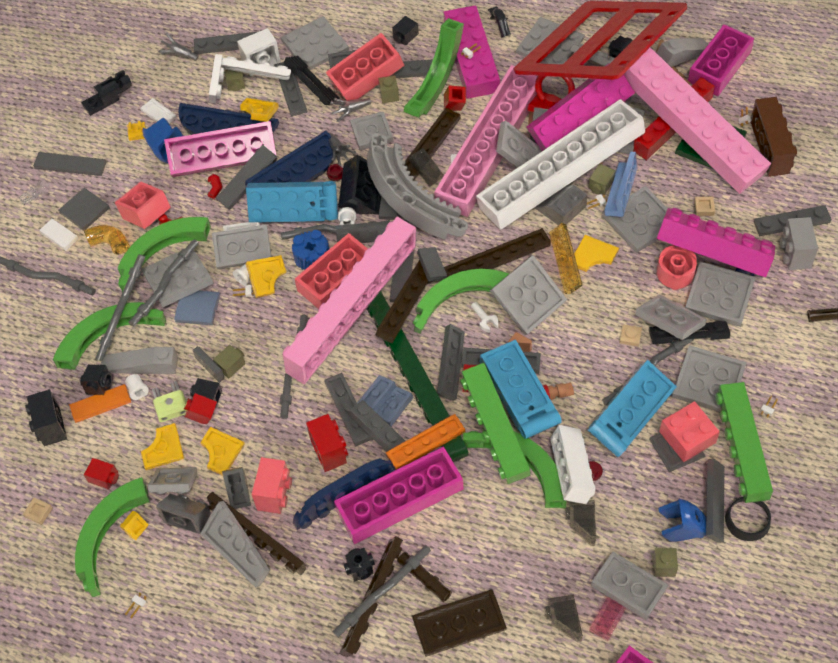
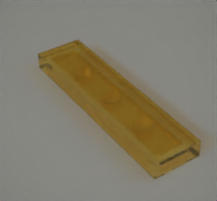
[549,223,583,294]

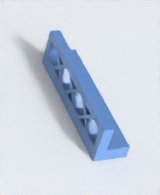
[604,152,638,217]

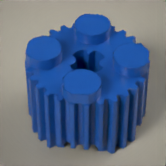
[292,230,330,270]

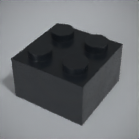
[25,389,67,447]

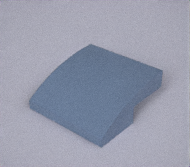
[174,291,220,325]
[357,375,414,427]

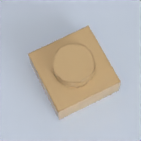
[694,197,715,216]
[620,324,642,347]
[23,497,53,525]

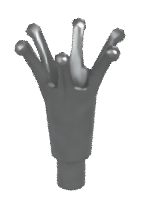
[158,32,199,61]
[330,98,371,122]
[329,133,356,166]

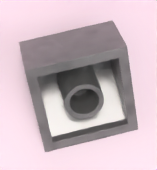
[535,185,588,228]
[156,494,211,535]

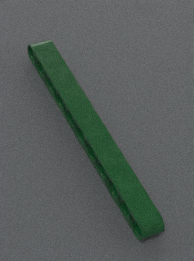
[367,291,469,463]

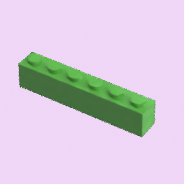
[460,363,531,484]
[716,382,773,503]

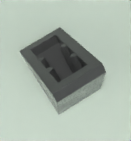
[222,467,251,509]

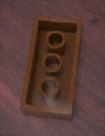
[750,97,797,177]

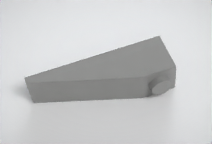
[657,38,708,67]
[101,347,178,374]

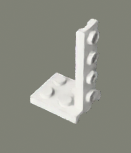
[209,54,291,103]

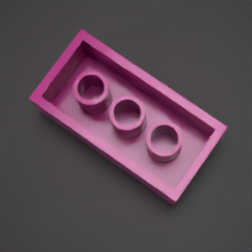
[688,24,754,96]

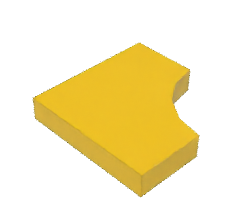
[240,98,279,122]
[569,235,619,272]
[245,255,287,298]
[141,423,184,470]
[200,427,245,476]

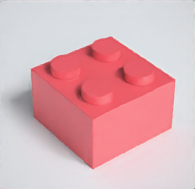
[115,182,171,229]
[659,401,720,462]
[251,457,292,514]

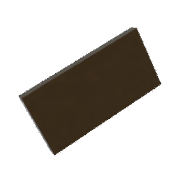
[412,589,507,657]

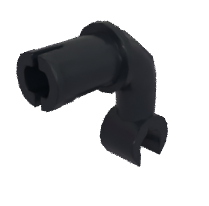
[488,6,511,38]

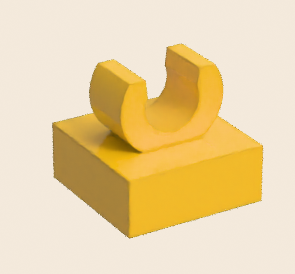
[127,121,146,141]
[119,511,149,541]

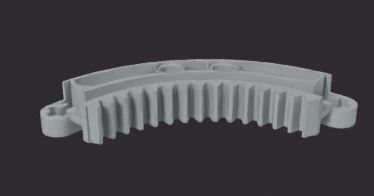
[367,133,468,240]

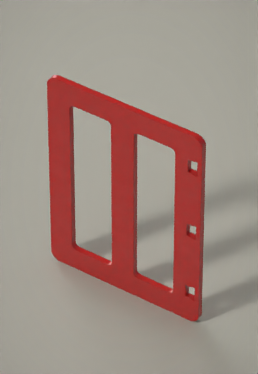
[513,1,687,80]

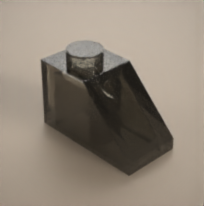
[565,500,596,546]
[544,594,583,643]

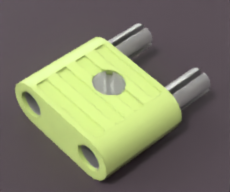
[152,381,186,422]

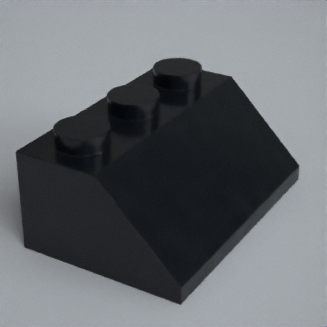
[338,154,382,215]

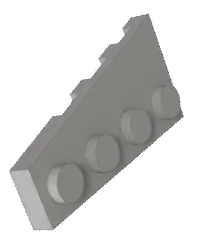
[200,501,270,587]

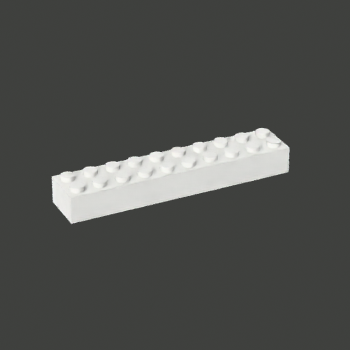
[476,99,645,230]

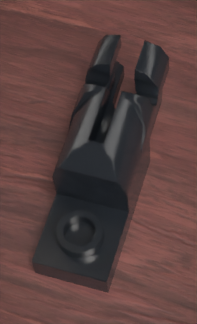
[81,70,132,116]

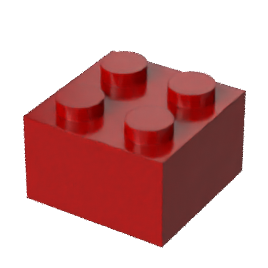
[306,414,348,472]

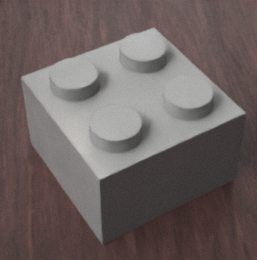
[780,217,818,270]

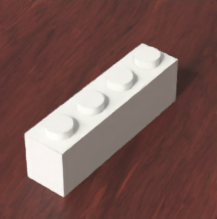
[550,425,596,504]

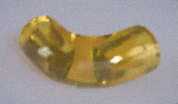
[83,225,130,255]

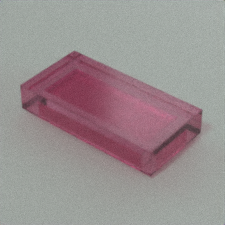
[589,597,627,641]

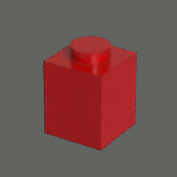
[444,85,466,111]
[184,393,217,425]
[84,458,119,490]

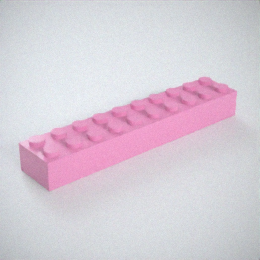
[622,48,771,194]
[434,65,543,217]
[283,217,416,385]

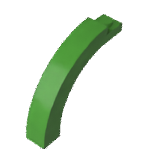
[404,18,464,118]
[117,217,211,294]
[413,269,509,334]
[53,302,166,370]
[463,430,567,508]
[75,477,150,597]

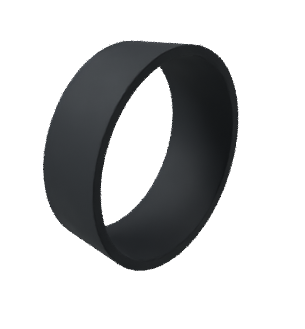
[725,497,771,541]

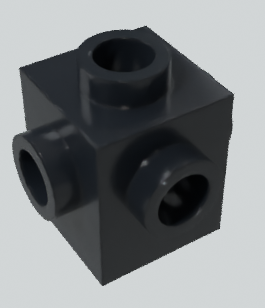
[343,548,375,582]

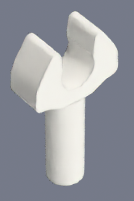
[471,302,498,333]

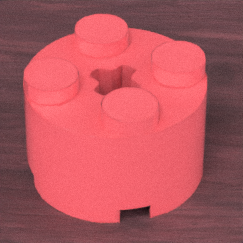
[656,245,697,290]

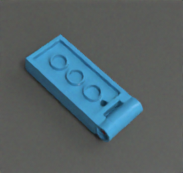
[246,181,338,222]
[480,339,562,439]
[587,360,677,457]

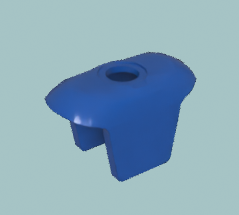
[142,118,184,164]
[658,498,706,542]

